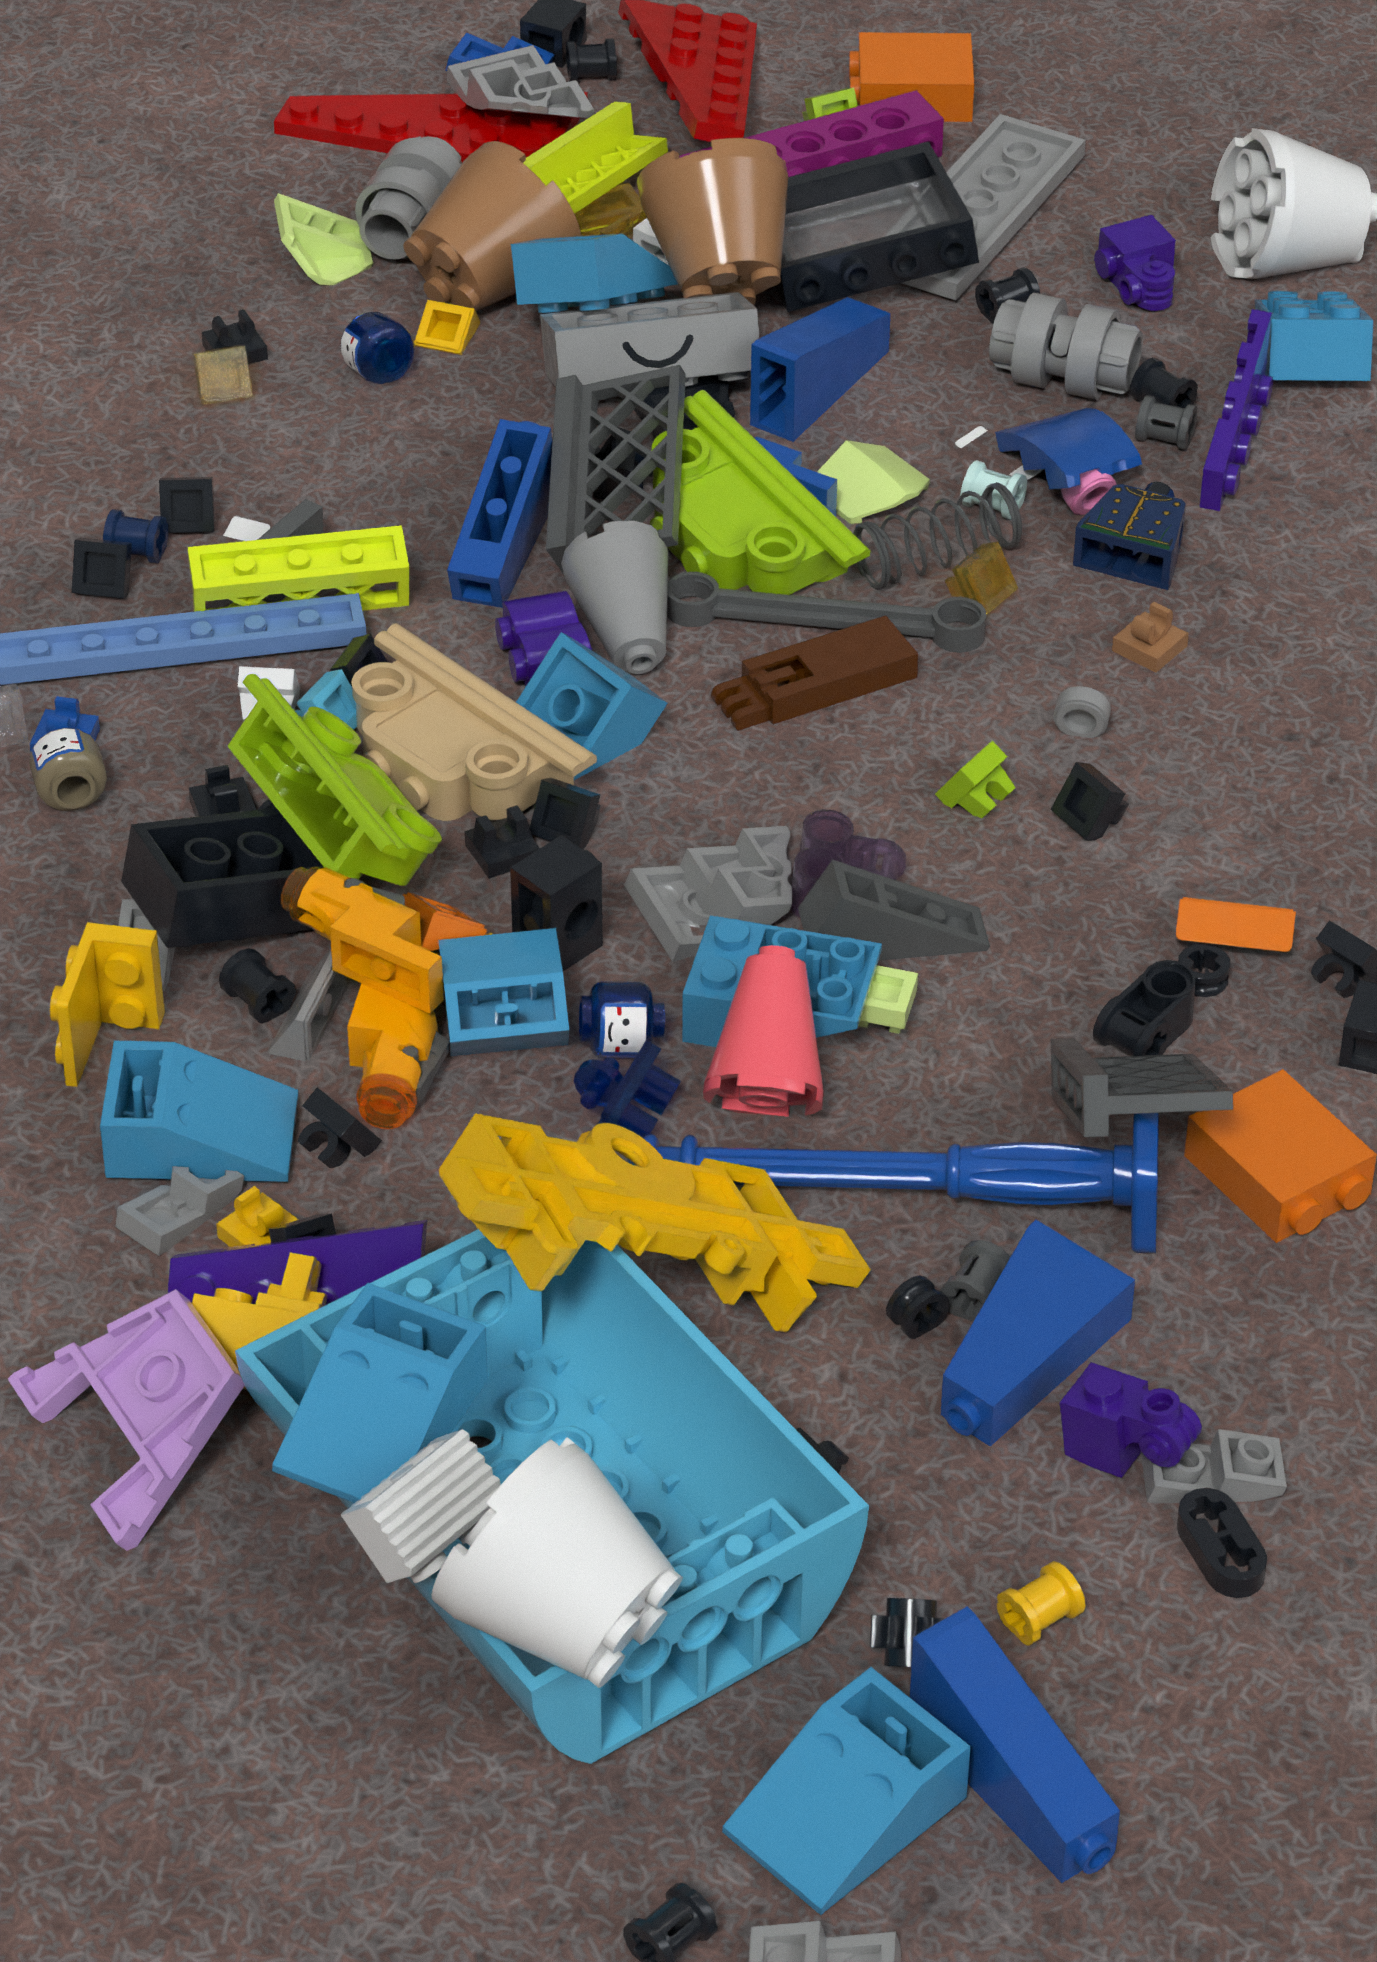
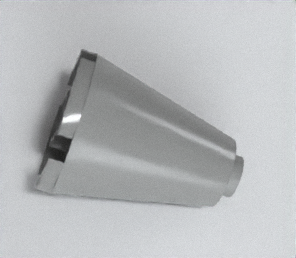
[561,521,668,674]

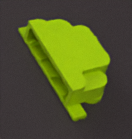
[650,390,871,595]
[227,674,442,886]

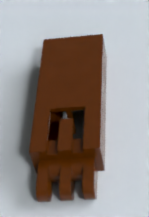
[711,615,918,731]

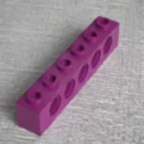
[679,90,944,177]

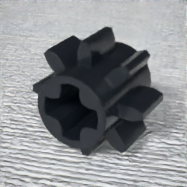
[870,1598,945,1667]

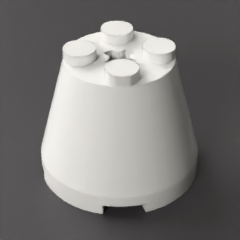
[1211,128,1377,279]
[432,1437,683,1688]

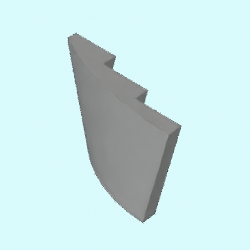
[446,45,594,118]
[624,826,792,962]

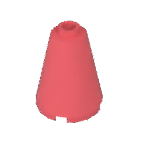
[703,945,824,1117]

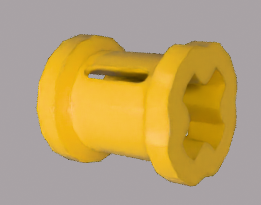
[997,1561,1086,1646]

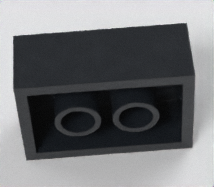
[121,808,324,948]

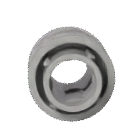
[355,136,462,260]
[989,293,1143,400]

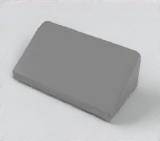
[267,948,348,1062]

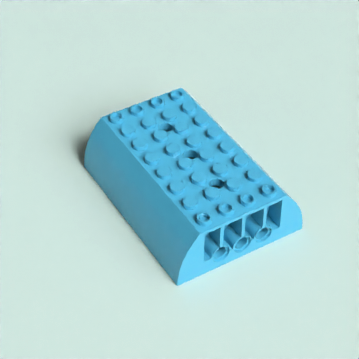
[235,1229,869,1764]

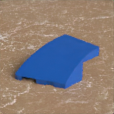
[995,408,1142,489]

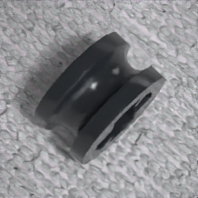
[1178,944,1230,997]
[886,1275,949,1339]

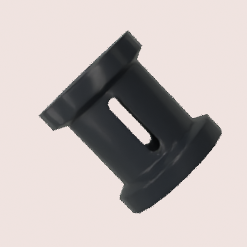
[566,38,617,82]
[975,267,1040,324]
[1130,357,1198,408]
[219,948,296,1023]
[623,1883,718,1962]

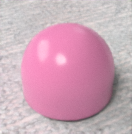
[1061,469,1116,515]

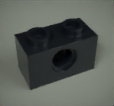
[510,835,603,971]

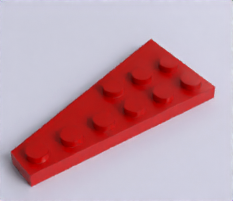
[618,0,757,142]
[274,92,588,163]

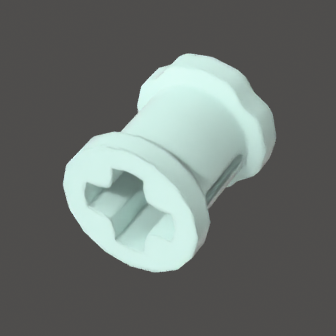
[960,460,1027,520]

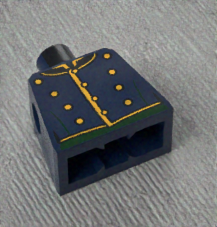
[1073,482,1186,590]

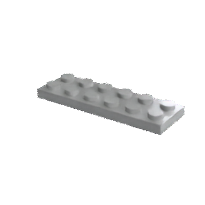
[888,114,1086,300]

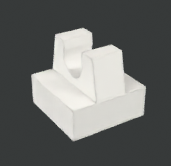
[238,666,300,722]

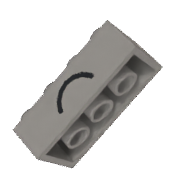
[540,292,759,387]

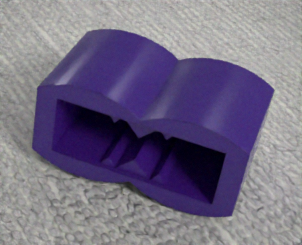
[495,591,592,687]

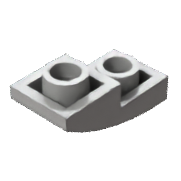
[1141,1429,1287,1503]

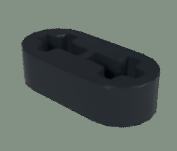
[1177,1488,1267,1598]

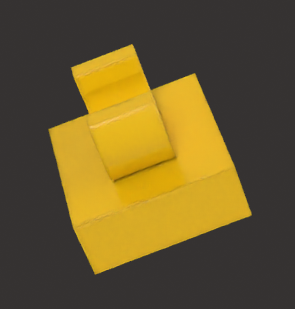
[216,1186,299,1247]

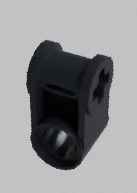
[1093,960,1196,1056]

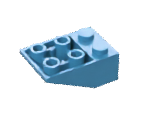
[511,234,678,313]
[1255,291,1373,381]
[682,915,882,1047]
[100,1041,299,1182]
[272,1283,488,1503]
[722,1667,970,1915]

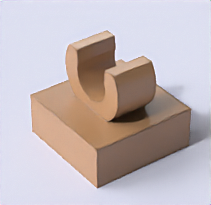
[1112,602,1189,673]

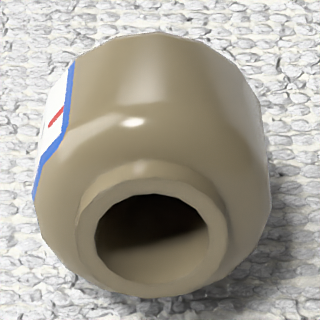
[29,728,107,811]

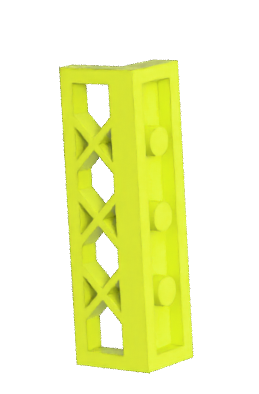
[523,102,668,214]
[188,525,409,612]

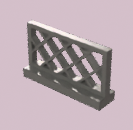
[546,365,686,573]
[1050,1038,1233,1137]

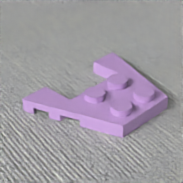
[8,1289,245,1551]

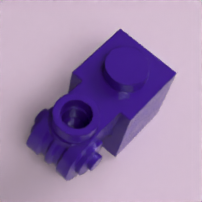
[1094,215,1176,311]
[1060,1362,1202,1478]

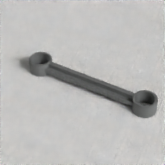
[667,572,986,653]

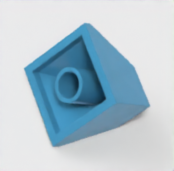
[516,632,668,780]

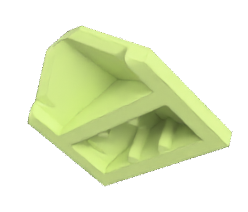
[274,193,373,285]
[817,440,930,524]

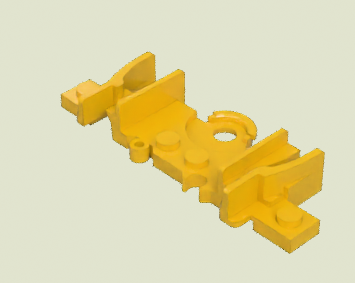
[439,1113,871,1332]

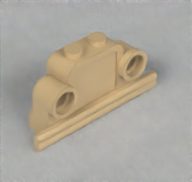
[352,623,597,821]

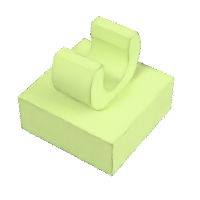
[858,965,918,1034]

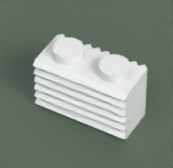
[341,1429,501,1583]

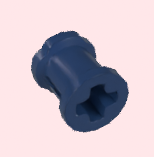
[103,509,168,564]

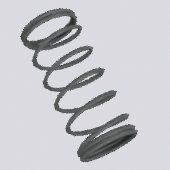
[853,482,1022,590]

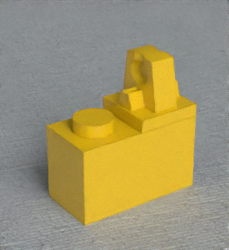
[192,1252,327,1390]

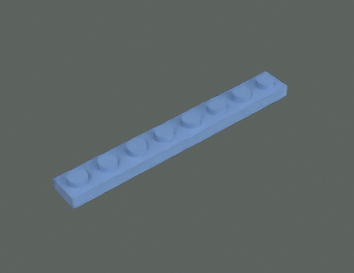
[0,593,366,685]

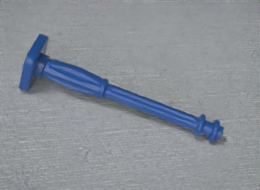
[628,1113,1159,1253]

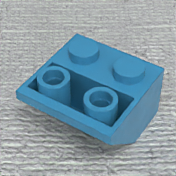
[438,928,569,1056]

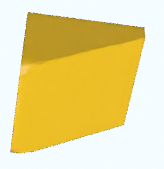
[413,300,480,355]

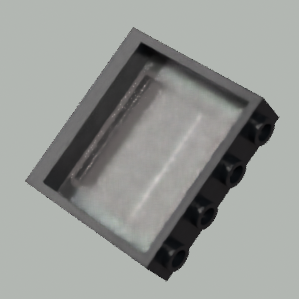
[775,141,979,312]

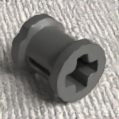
[1135,395,1198,451]
[940,1240,1010,1322]

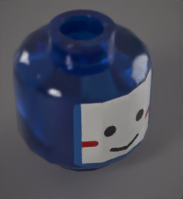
[341,312,415,384]
[579,981,665,1058]

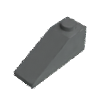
[798,859,990,961]

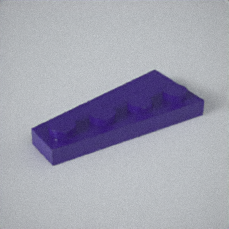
[1200,309,1273,511]
[168,1220,428,1305]

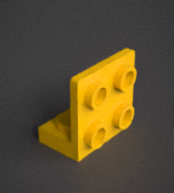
[50,922,165,1087]

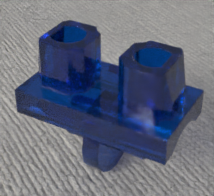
[573,1040,681,1139]

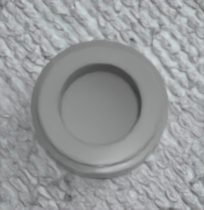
[1053,686,1111,738]

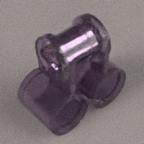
[790,809,907,919]

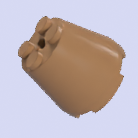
[637,138,788,304]
[403,141,581,311]

